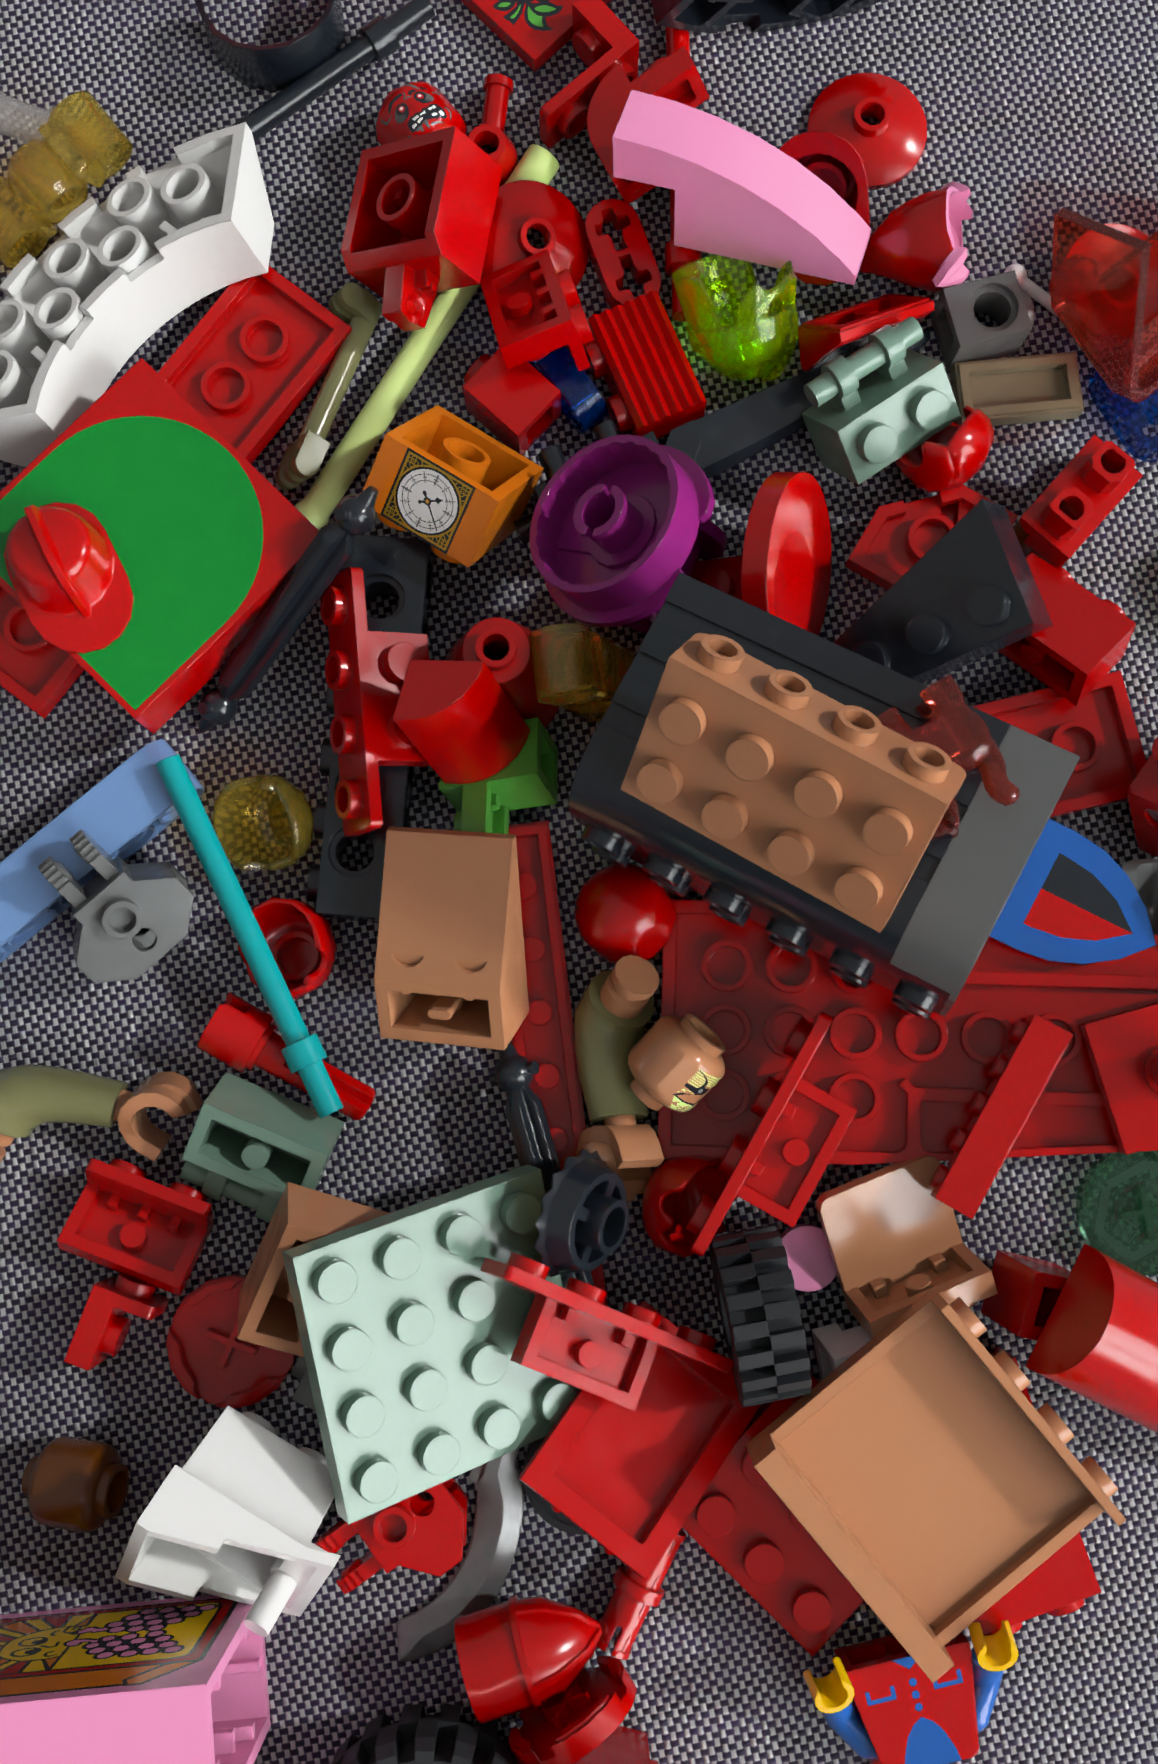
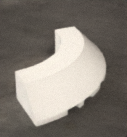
[0,122,274,467]

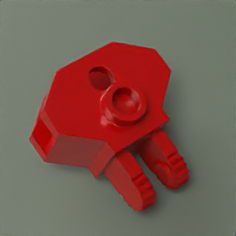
[314,1478,468,1595]

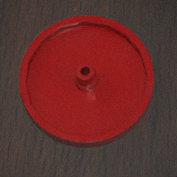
[741,472,832,635]

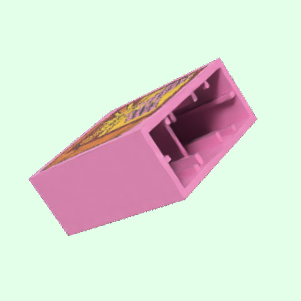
[0,1595,271,1764]

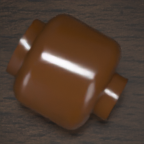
[22,1436,129,1533]

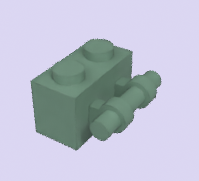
[801,316,961,485]
[179,1072,345,1223]

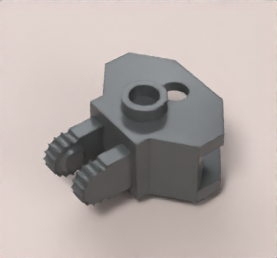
[38,829,194,983]

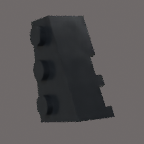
[834,499,1053,684]

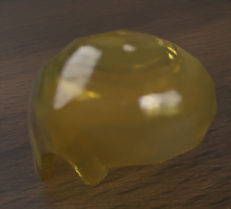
[213,774,314,871]

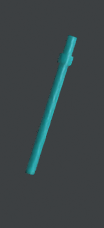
[155,755,344,1119]

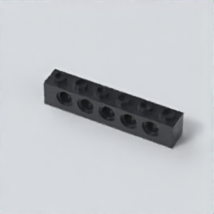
[307,534,435,923]

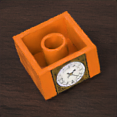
[363,405,544,568]

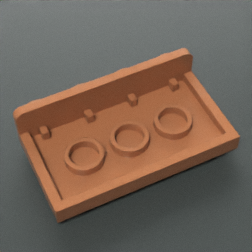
[621,633,966,933]

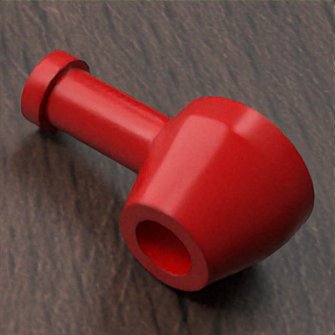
[467,73,519,187]

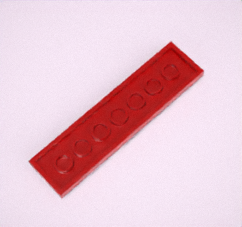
[0,266,352,718]

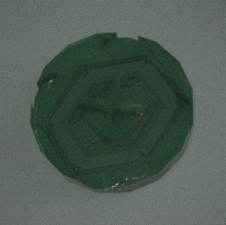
[1076,1151,1158,1276]

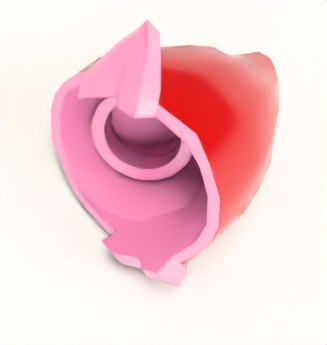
[858,181,973,292]

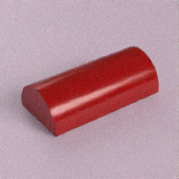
[1025,1243,1158,1434]

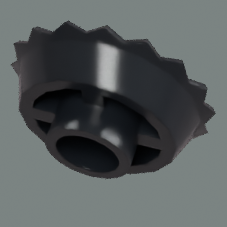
[534,1148,629,1278]

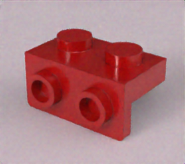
[56,1158,214,1296]

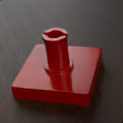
[1079,1003,1158,1155]

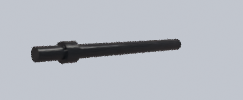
[231,0,435,142]

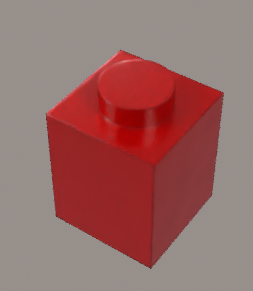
[462,348,561,455]
[981,1250,1071,1341]

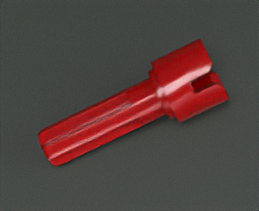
[196,992,376,1120]

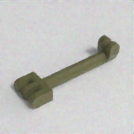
[275,282,382,491]

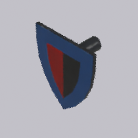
[990,819,1156,964]

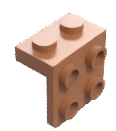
[816,1155,998,1339]

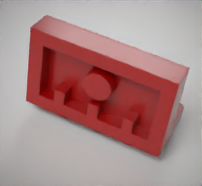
[480,249,594,372]

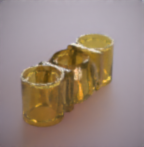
[0,91,133,268]
[530,623,635,723]

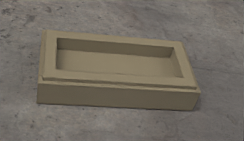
[950,351,1084,426]

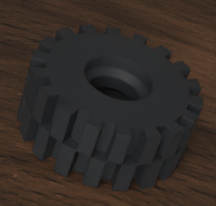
[709,1225,812,1407]

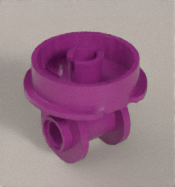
[530,435,728,634]

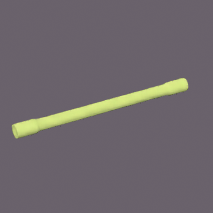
[295,144,560,531]

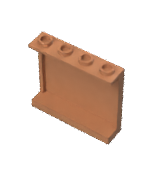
[746,1288,1127,1683]

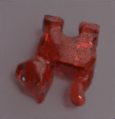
[877,675,1020,840]

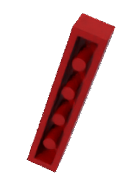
[929,1014,1074,1220]

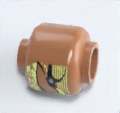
[628,1013,725,1112]

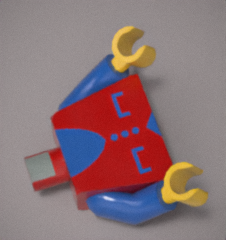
[803,1620,1019,1764]

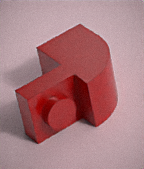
[587,46,710,204]

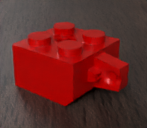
[341,126,503,332]

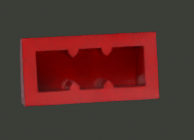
[393,660,530,784]

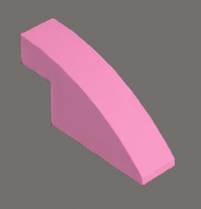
[612,90,871,285]

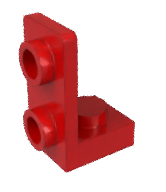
[539,0,640,148]

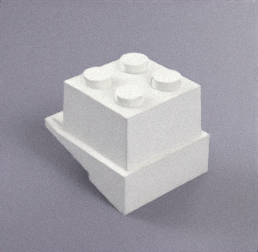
[115,1406,341,1637]

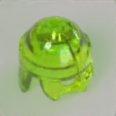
[672,254,799,381]

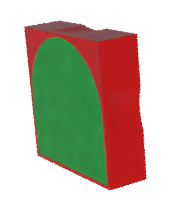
[0,358,319,734]

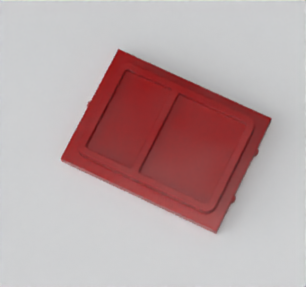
[518,1300,761,1581]

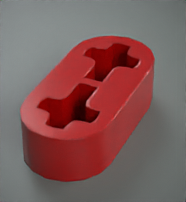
[585,199,661,309]

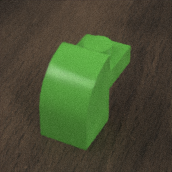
[439,717,558,834]

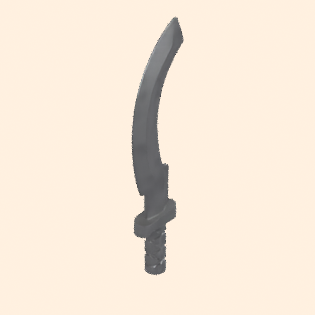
[396,1448,525,1662]

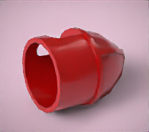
[454,1595,602,1724]

